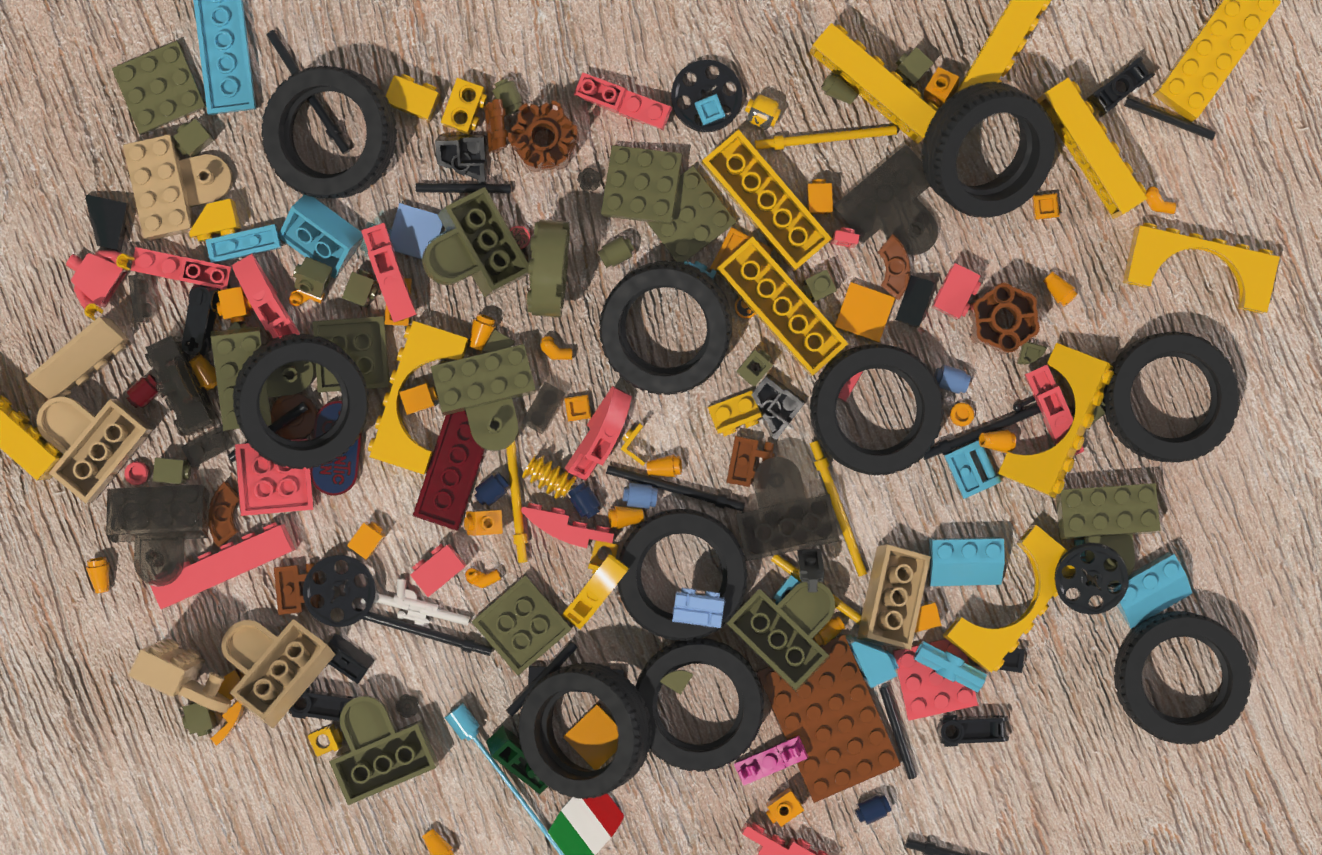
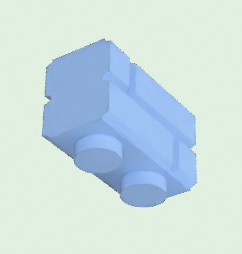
[672,587,725,628]

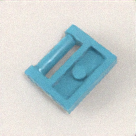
[944,439,1002,499]

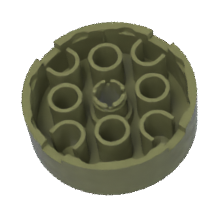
[527,219,570,318]

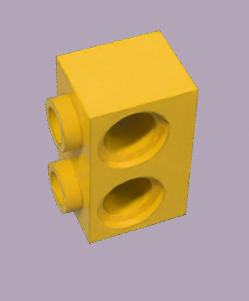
[441,78,488,135]

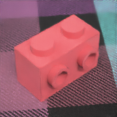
[931,263,981,320]
[410,543,467,597]

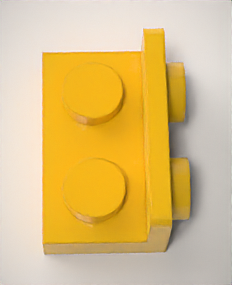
[707,390,762,437]

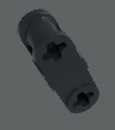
[1086,56,1156,117]

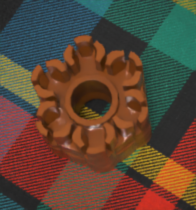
[508,101,579,172]
[968,283,1040,354]

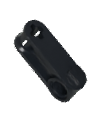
[182,284,220,356]
[289,687,355,722]
[937,715,1009,747]

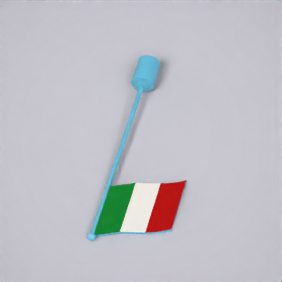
[444,703,624,855]

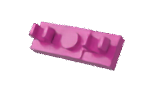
[734,735,808,786]

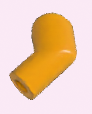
[465,568,502,588]

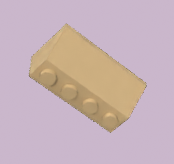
[25,316,130,399]
[857,544,931,650]

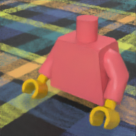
[66,250,134,320]

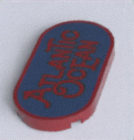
[310,401,363,496]

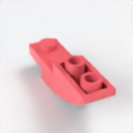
[574,72,672,131]
[361,223,417,323]
[131,247,231,290]
[231,253,300,339]
[1024,365,1084,456]
[565,386,632,481]
[521,503,614,548]
[741,822,829,855]

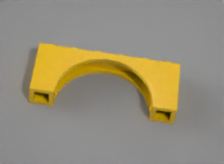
[1122,223,1280,314]
[368,321,470,475]
[998,343,1114,498]
[943,525,1076,673]

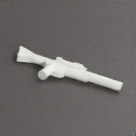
[360,579,470,627]

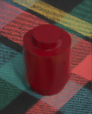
[126,373,163,408]

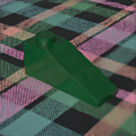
[486,725,548,794]

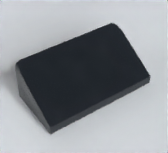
[895,275,935,328]
[327,634,374,684]

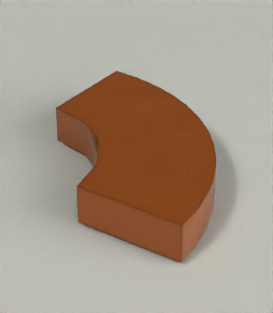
[877,234,910,301]
[208,481,239,547]

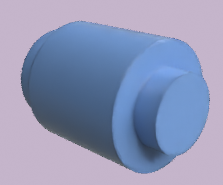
[934,365,971,394]
[622,483,658,509]

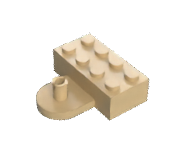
[123,134,233,241]
[37,397,153,504]
[221,619,335,729]
[128,638,231,713]

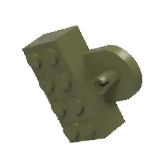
[422,187,529,298]
[211,326,313,431]
[431,344,536,451]
[1056,483,1161,584]
[727,582,835,692]
[329,695,439,805]

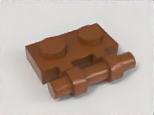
[484,99,508,153]
[726,436,775,490]
[274,563,321,615]

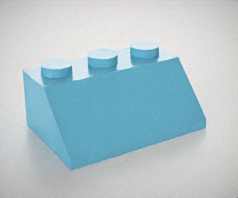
[279,195,363,279]
[929,537,1005,586]
[1107,552,1193,629]
[845,635,899,688]

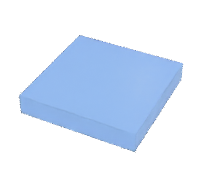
[390,203,443,259]

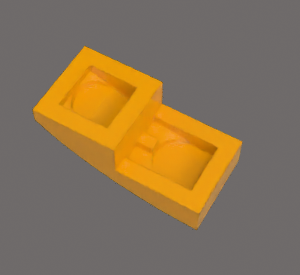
[210,701,245,746]

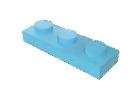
[205,224,282,263]

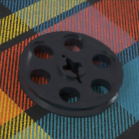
[671,60,742,132]
[1055,543,1129,614]
[303,555,376,627]

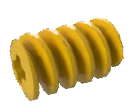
[522,454,577,499]

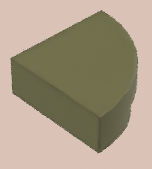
[483,329,516,352]
[1016,342,1047,365]
[660,670,693,695]

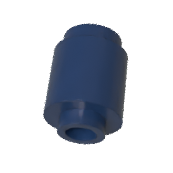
[474,472,510,506]
[568,482,601,519]
[854,794,892,825]

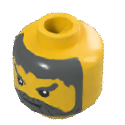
[745,94,781,130]

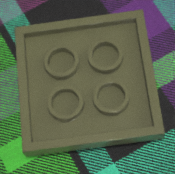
[112,41,207,135]
[601,145,683,225]
[647,166,737,263]
[313,316,390,393]
[472,575,572,675]

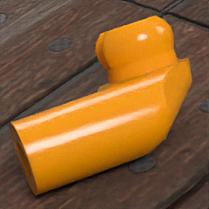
[1145,186,1176,214]
[289,289,325,307]
[540,336,573,360]

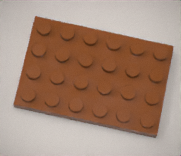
[757,634,901,803]

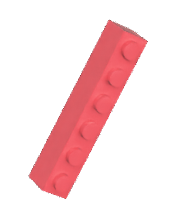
[149,522,296,609]

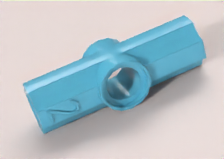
[913,641,987,693]

